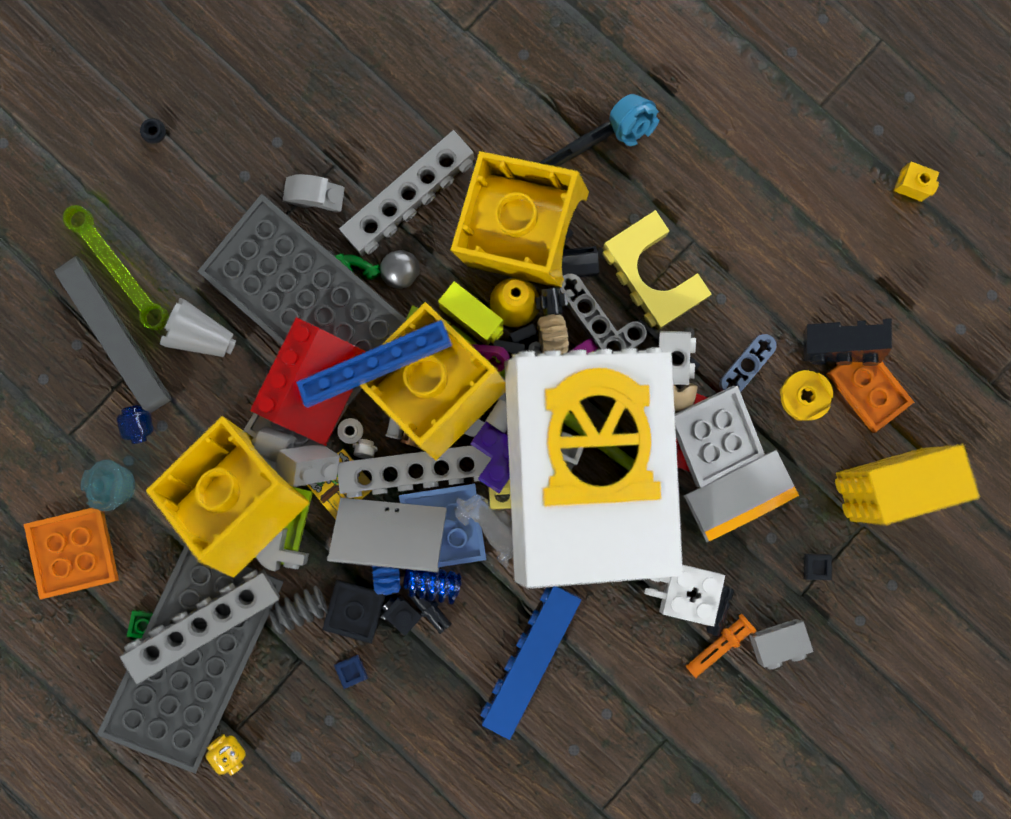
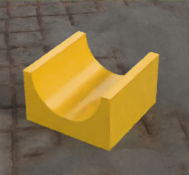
[451,151,589,288]
[360,302,506,461]
[146,416,310,578]

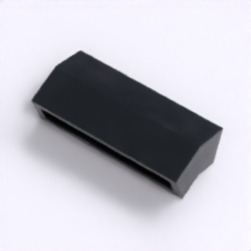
[562,246,600,278]

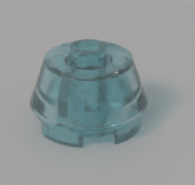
[81,460,135,511]

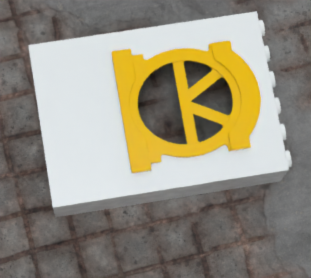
[504,348,683,588]

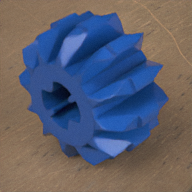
[372,566,400,595]

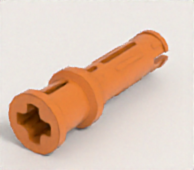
[685,613,757,678]

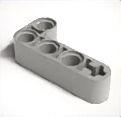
[559,274,647,351]

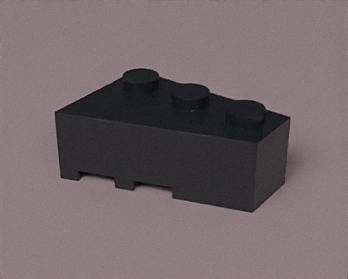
[803,318,892,366]

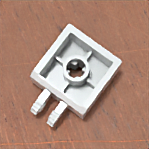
[644,564,725,627]

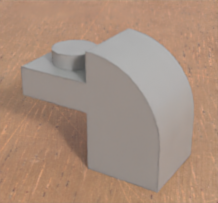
[282,175,345,212]
[256,528,309,571]

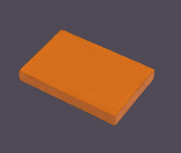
[826,362,914,433]

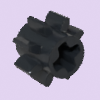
[535,287,568,315]

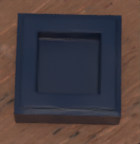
[334,654,369,689]

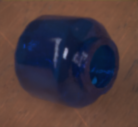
[116,405,154,444]

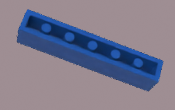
[480,586,582,740]

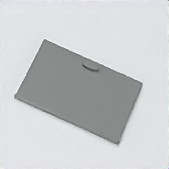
[327,498,447,572]

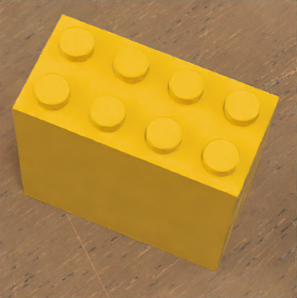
[835,445,980,525]

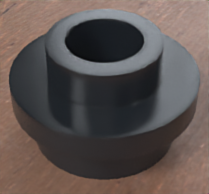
[140,118,166,144]

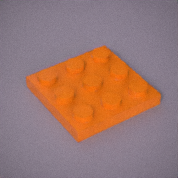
[24,506,119,600]

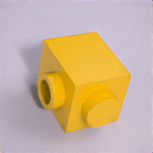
[894,161,939,202]

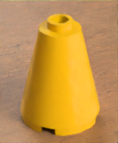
[490,278,539,328]

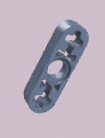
[719,334,776,392]

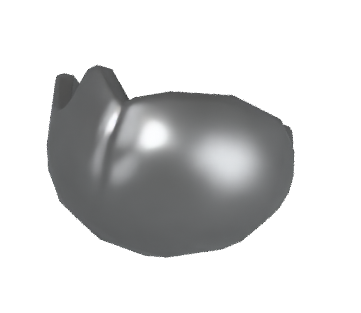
[380,250,420,289]

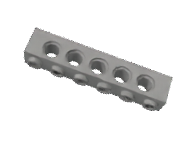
[339,130,474,256]
[337,446,491,498]
[120,569,280,684]

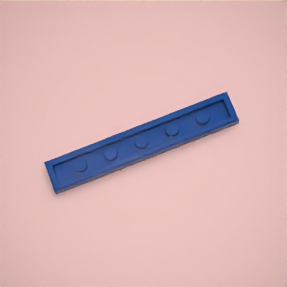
[297,320,452,408]

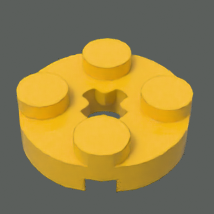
[780,370,833,421]

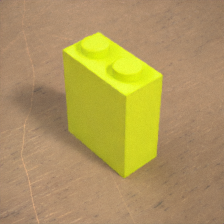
[438,281,504,345]

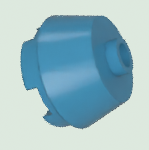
[609,94,659,146]

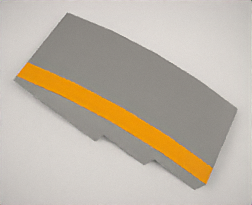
[684,450,799,542]

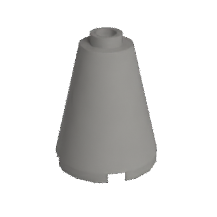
[160,298,236,357]

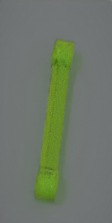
[63,205,169,330]

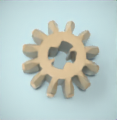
[537,314,569,355]

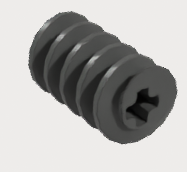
[269,586,328,634]

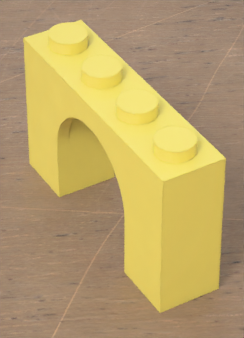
[602,210,712,330]

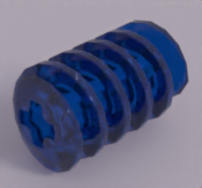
[403,569,461,605]

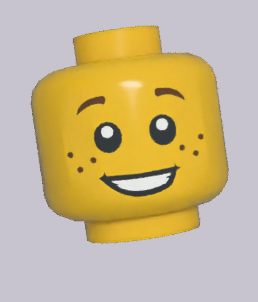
[206,734,246,775]

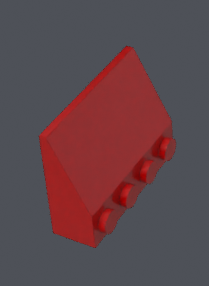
[250,317,366,446]

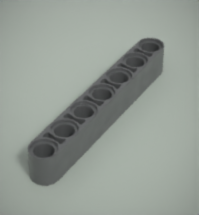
[54,256,172,414]

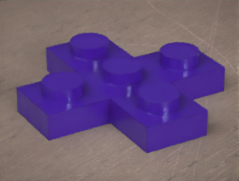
[471,422,510,493]

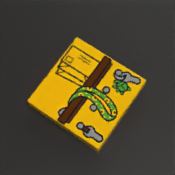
[307,449,372,520]

